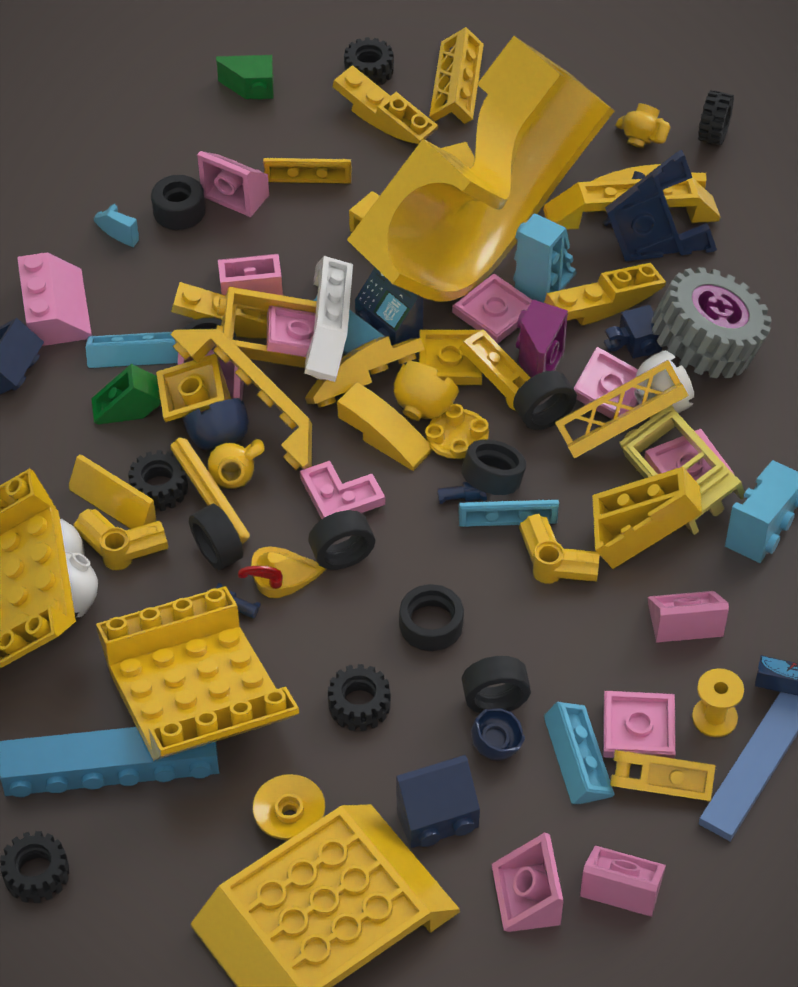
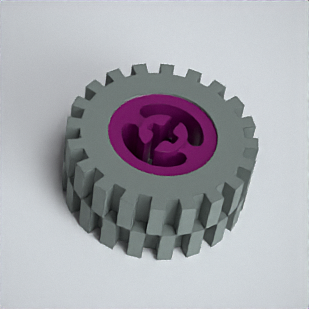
[651,267,771,378]

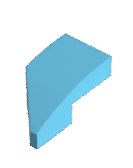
[94,204,139,248]

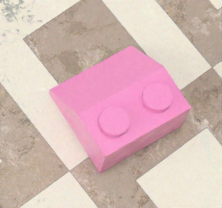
[197,151,269,217]

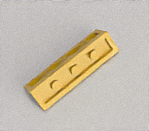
[429,27,484,124]
[555,360,689,459]

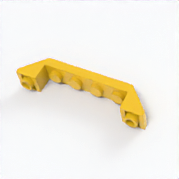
[543,177,721,230]
[170,329,312,470]

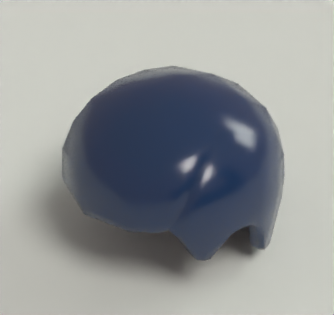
[471,708,525,761]

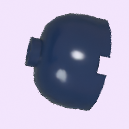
[183,398,249,451]

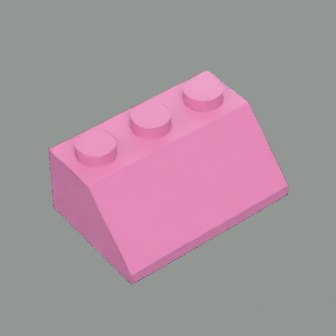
[17,252,92,346]

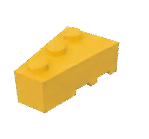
[592,467,702,569]

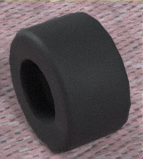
[151,175,205,230]

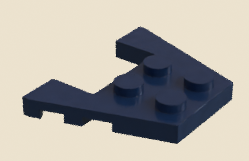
[605,150,717,261]

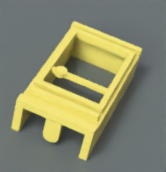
[619,405,745,535]

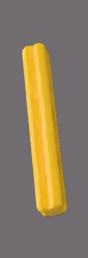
[170,438,250,544]

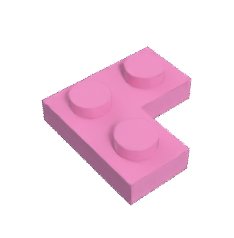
[300,461,385,519]

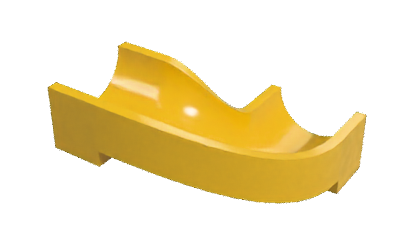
[347,36,614,302]

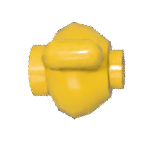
[615,103,670,148]
[208,439,264,489]

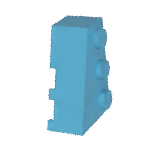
[513,213,577,303]
[725,460,798,563]

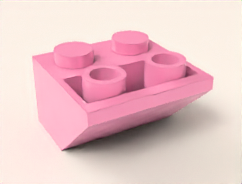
[217,254,283,296]

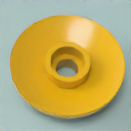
[253,774,325,840]

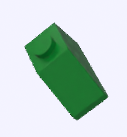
[216,55,274,99]
[91,364,161,425]

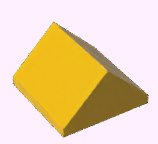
[156,354,231,422]

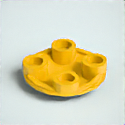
[425,404,489,459]

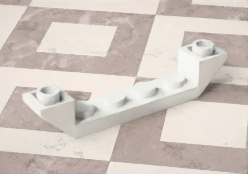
[304,256,353,382]

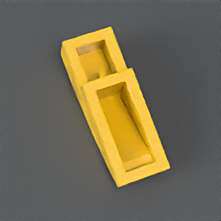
[337,382,433,471]

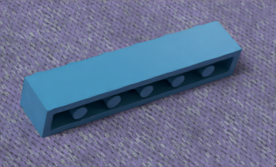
[0,727,219,797]

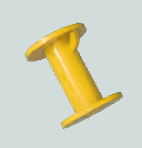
[692,668,744,737]

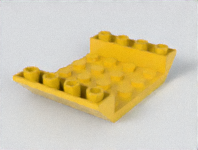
[0,468,76,668]
[96,586,299,761]
[191,804,460,987]

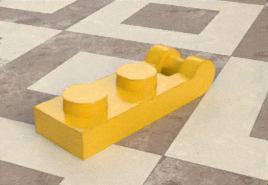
[459,329,530,410]
[610,750,716,801]

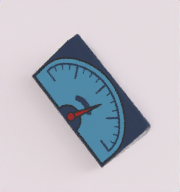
[755,655,798,696]

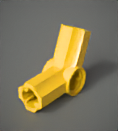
[73,509,168,571]
[519,514,600,584]

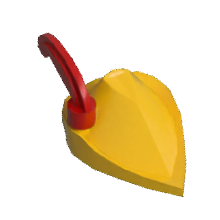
[238,546,327,598]

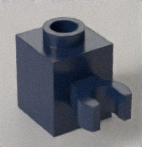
[604,305,662,359]

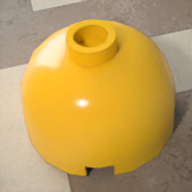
[394,361,459,421]

